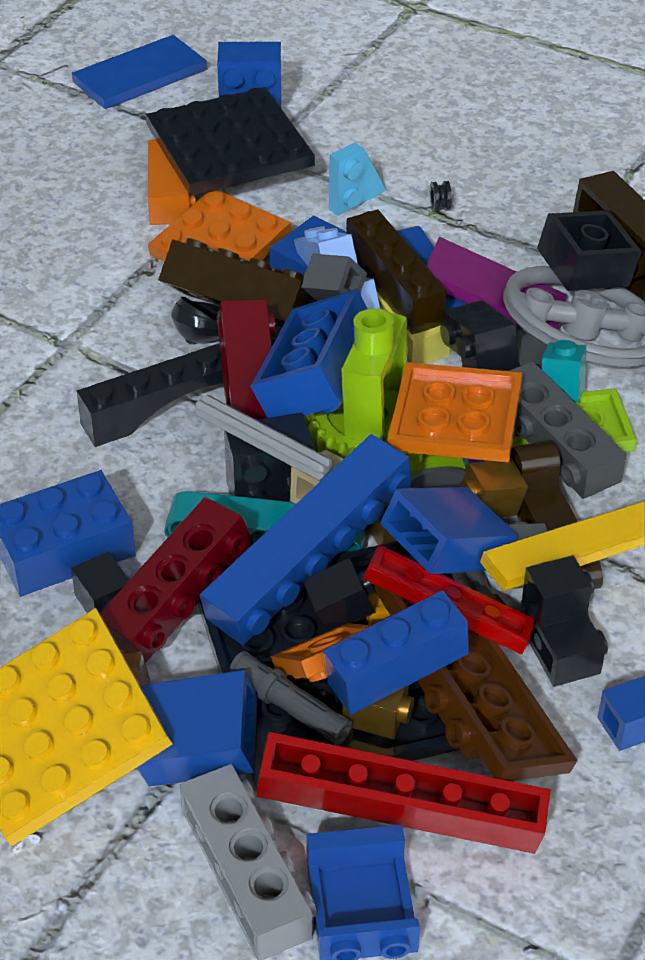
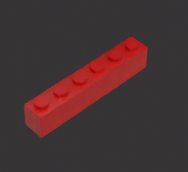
[257,732,551,854]

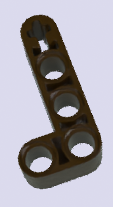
[510,439,603,590]

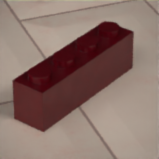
[217,300,275,420]

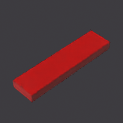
[363,545,535,655]

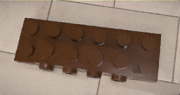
[372,573,578,781]

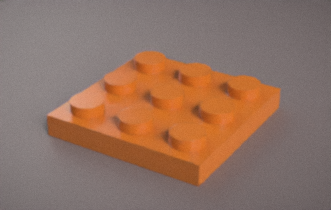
[148,189,292,262]
[387,362,522,463]

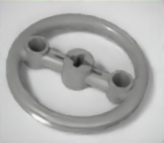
[503,266,645,367]

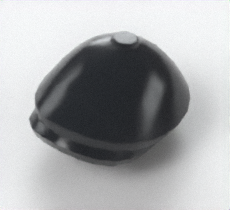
[171,297,219,344]

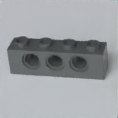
[510,361,627,499]

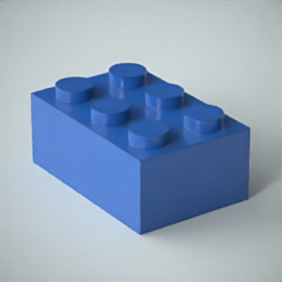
[0,470,136,597]

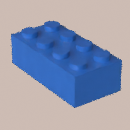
[250,289,368,418]

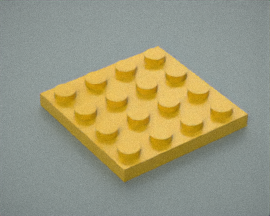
[0,608,173,846]

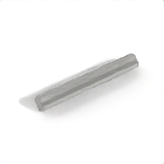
[195,395,332,481]

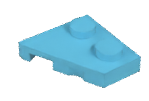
[329,143,385,216]

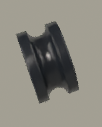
[430,181,452,212]

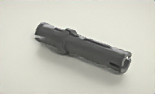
[229,651,353,746]

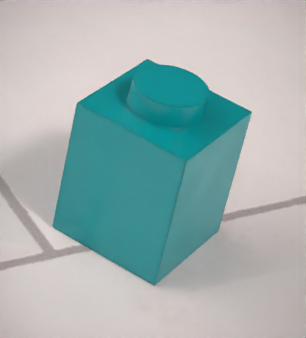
[542,340,587,403]

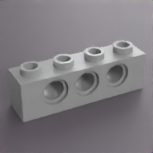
[180,764,317,960]

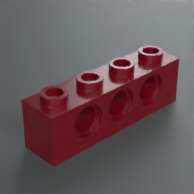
[100,497,253,664]

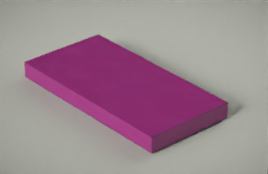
[426,237,567,329]

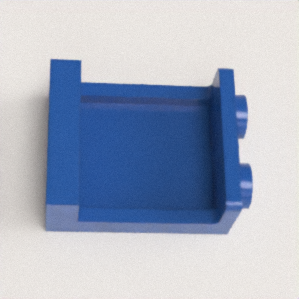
[306,824,420,960]

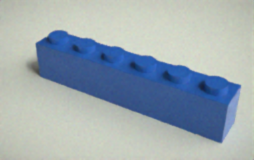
[200,434,411,646]

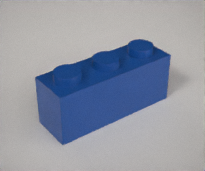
[323,590,469,715]

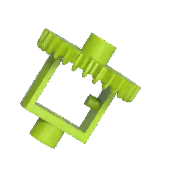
[304,308,423,462]

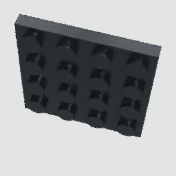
[146,87,315,196]

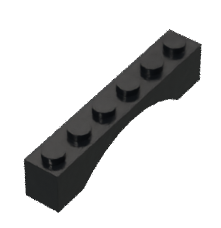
[76,322,284,447]

